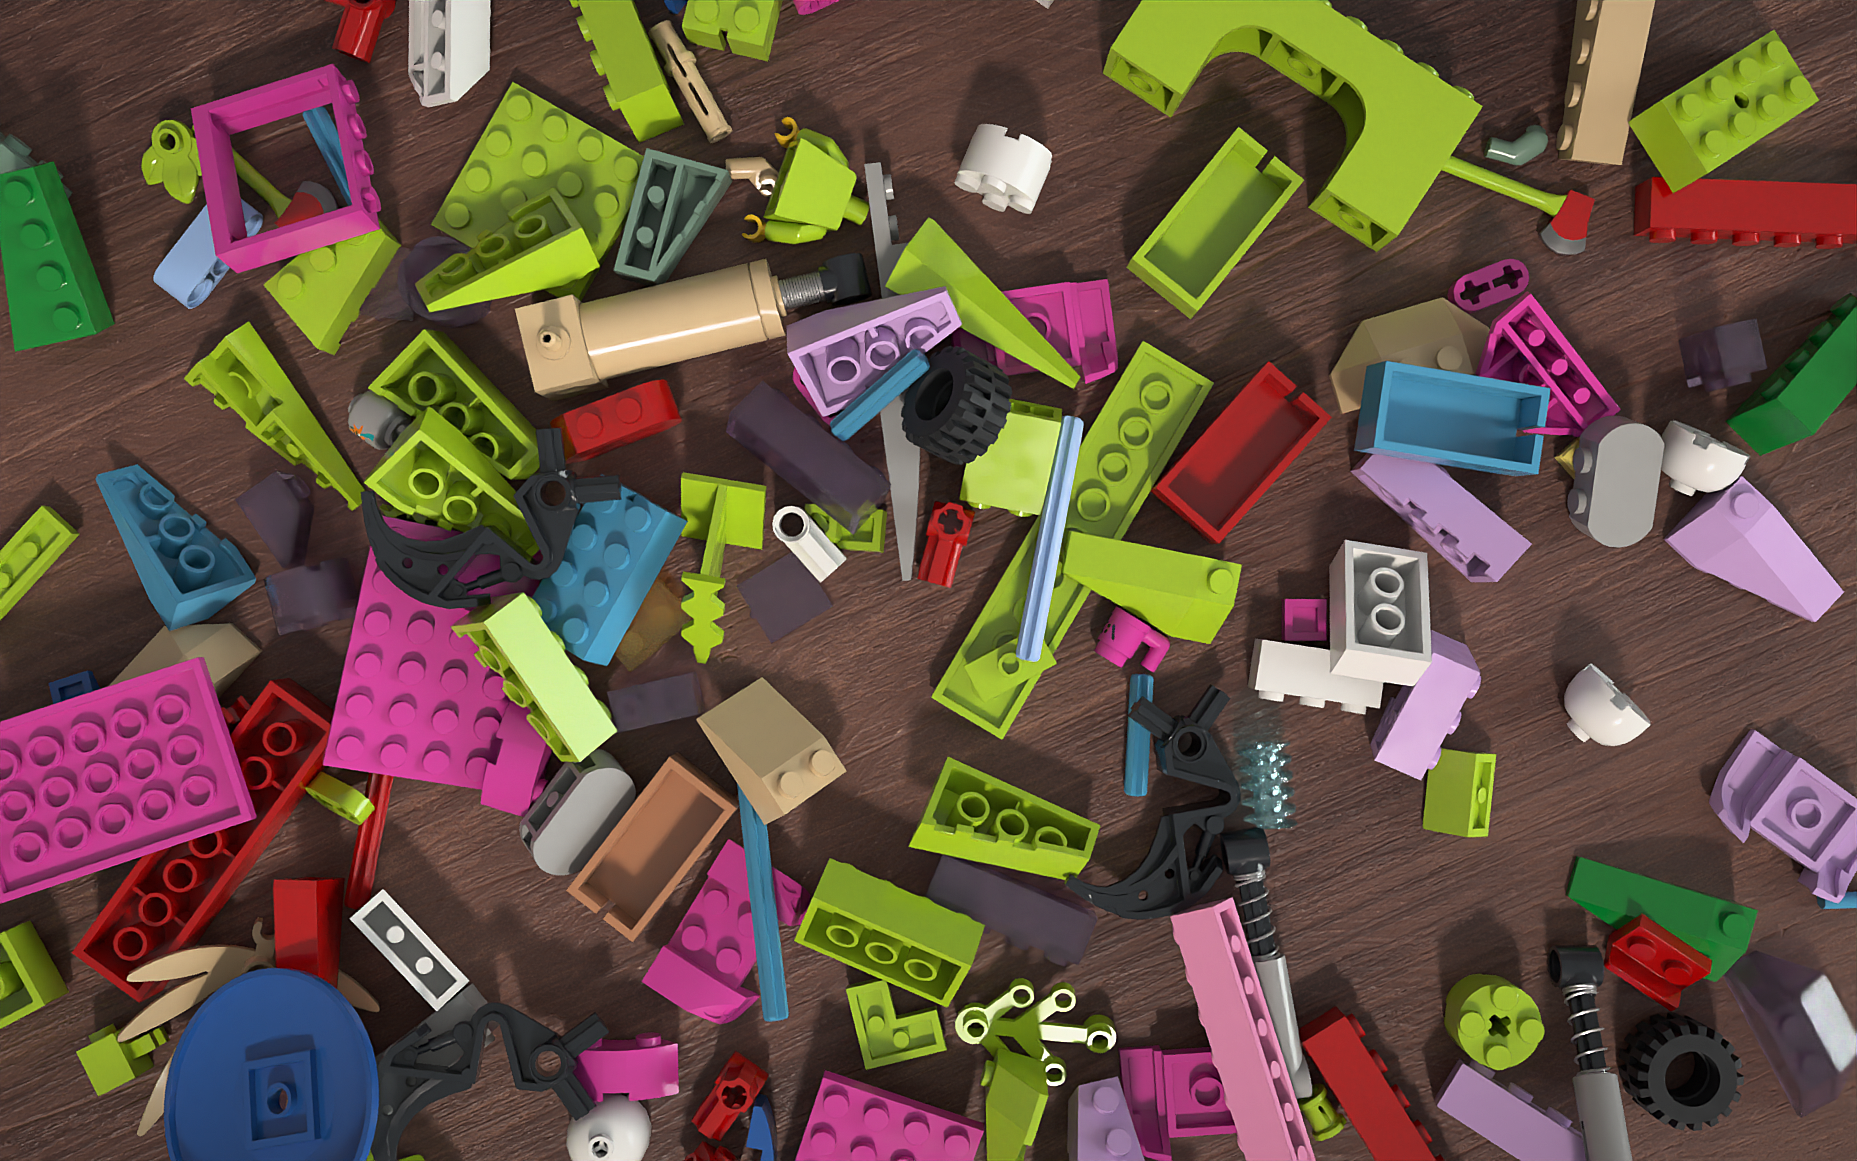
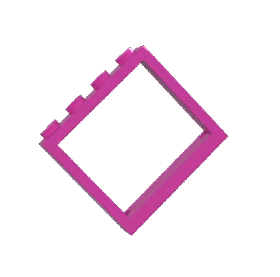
[191,64,381,273]

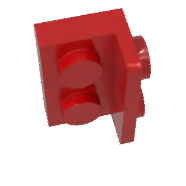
[1604,914,1712,1011]

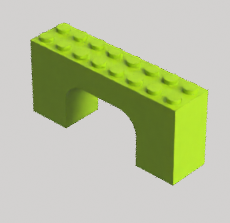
[1103,0,1483,252]

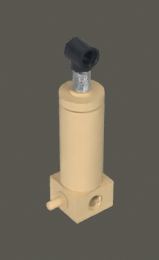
[515,253,872,401]

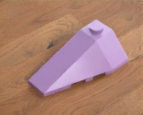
[786,286,962,417]

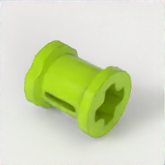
[1297,1084,1347,1141]

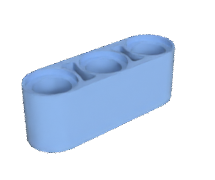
[153,199,263,309]

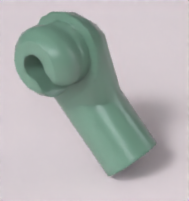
[1484,125,1548,166]

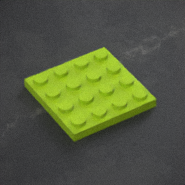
[431,82,644,301]

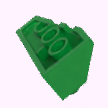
[1565,856,1758,982]

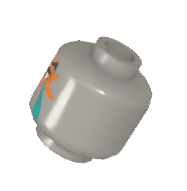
[348,390,412,450]

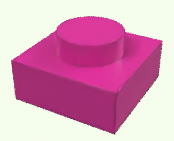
[1282,599,1327,641]

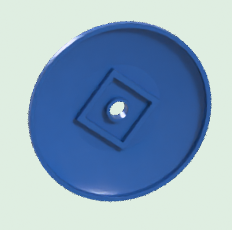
[164,968,379,1161]

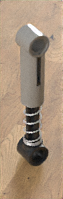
[1220,826,1312,1099]
[1547,945,1632,1161]

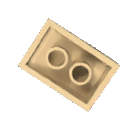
[696,677,846,825]

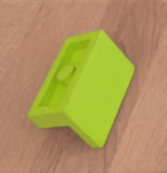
[1423,748,1496,837]

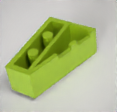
[264,218,402,356]

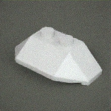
[408,0,491,107]

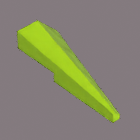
[885,217,1081,389]
[184,321,365,511]

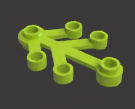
[955,978,1116,1086]

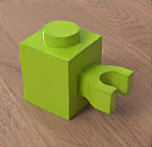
[76,1024,170,1097]

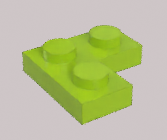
[846,978,947,1070]

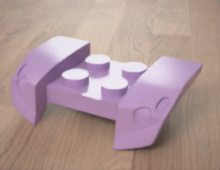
[1709,729,1857,904]

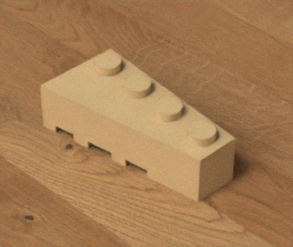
[1556,0,1655,165]

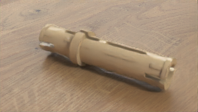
[648,20,732,143]

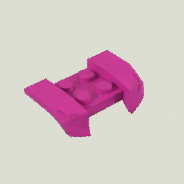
[950,279,1118,384]
[642,839,810,1024]
[1118,1045,1237,1161]

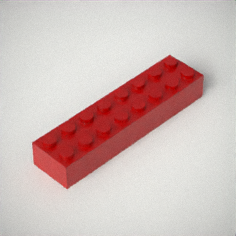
[72,678,334,1003]

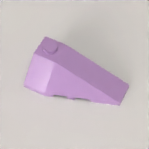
[1664,476,1844,622]

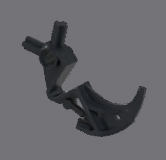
[361,428,622,609]
[1064,684,1241,920]
[370,1002,609,1161]

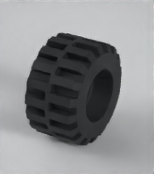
[901,346,1012,465]
[1618,1013,1744,1131]

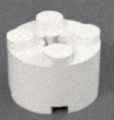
[954,124,1052,214]

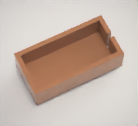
[566,752,739,942]

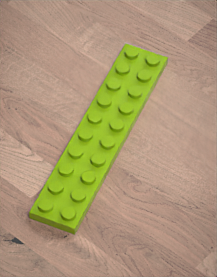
[931,341,1214,740]

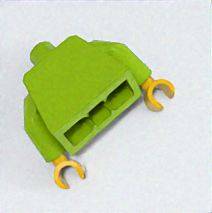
[742,117,870,244]

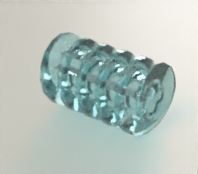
[1237,740,1298,829]

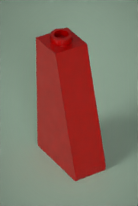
[273,877,345,989]

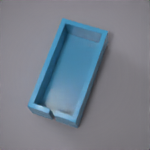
[1354,361,1551,476]
[532,474,688,666]

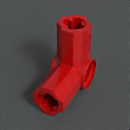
[324,0,396,63]
[917,500,975,588]
[691,1050,769,1141]

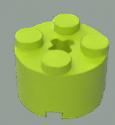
[1444,974,1545,1070]

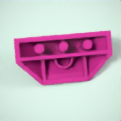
[1475,291,1621,437]

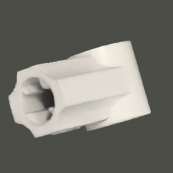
[772,506,847,583]

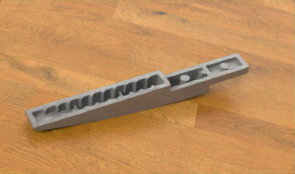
[864,162,920,581]

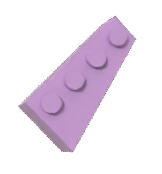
[1434,1058,1586,1161]

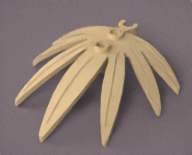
[117,917,380,1136]

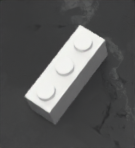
[1248,639,1384,714]
[350,889,469,1011]

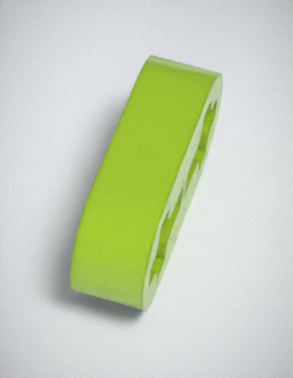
[305,772,375,825]

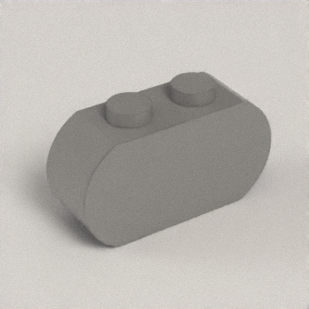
[1567,415,1665,548]
[519,749,636,875]

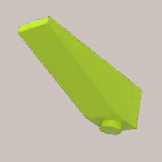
[415,187,600,312]
[364,406,540,556]
[1061,531,1242,644]
[980,1047,1048,1161]

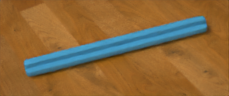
[737,783,789,1022]

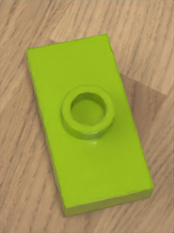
[963,636,1057,703]

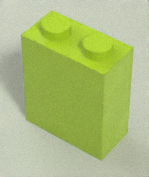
[959,399,1062,517]

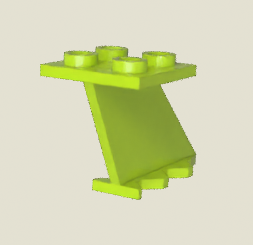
[681,472,766,664]

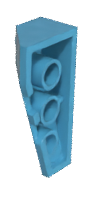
[96,464,256,631]

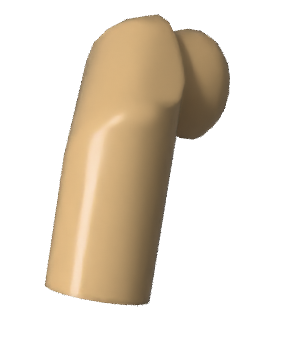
[726,157,779,197]

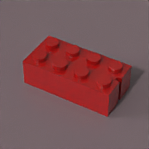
[1151,361,1332,545]

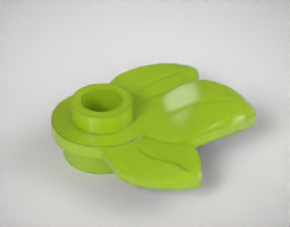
[141,120,202,204]

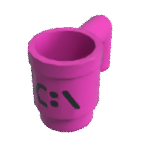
[1093,606,1170,673]

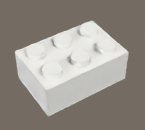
[1329,540,1432,687]

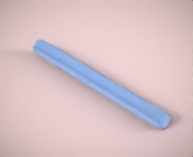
[1015,416,1084,662]

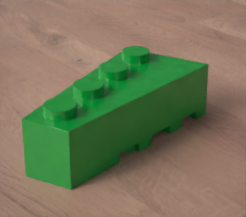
[0,161,115,352]
[1725,293,1857,456]

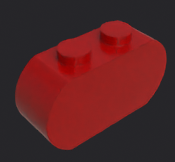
[550,380,682,464]

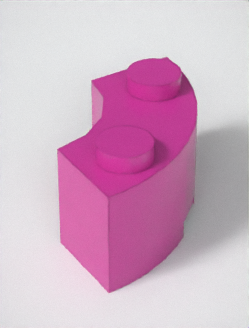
[481,700,552,817]
[573,1032,679,1102]

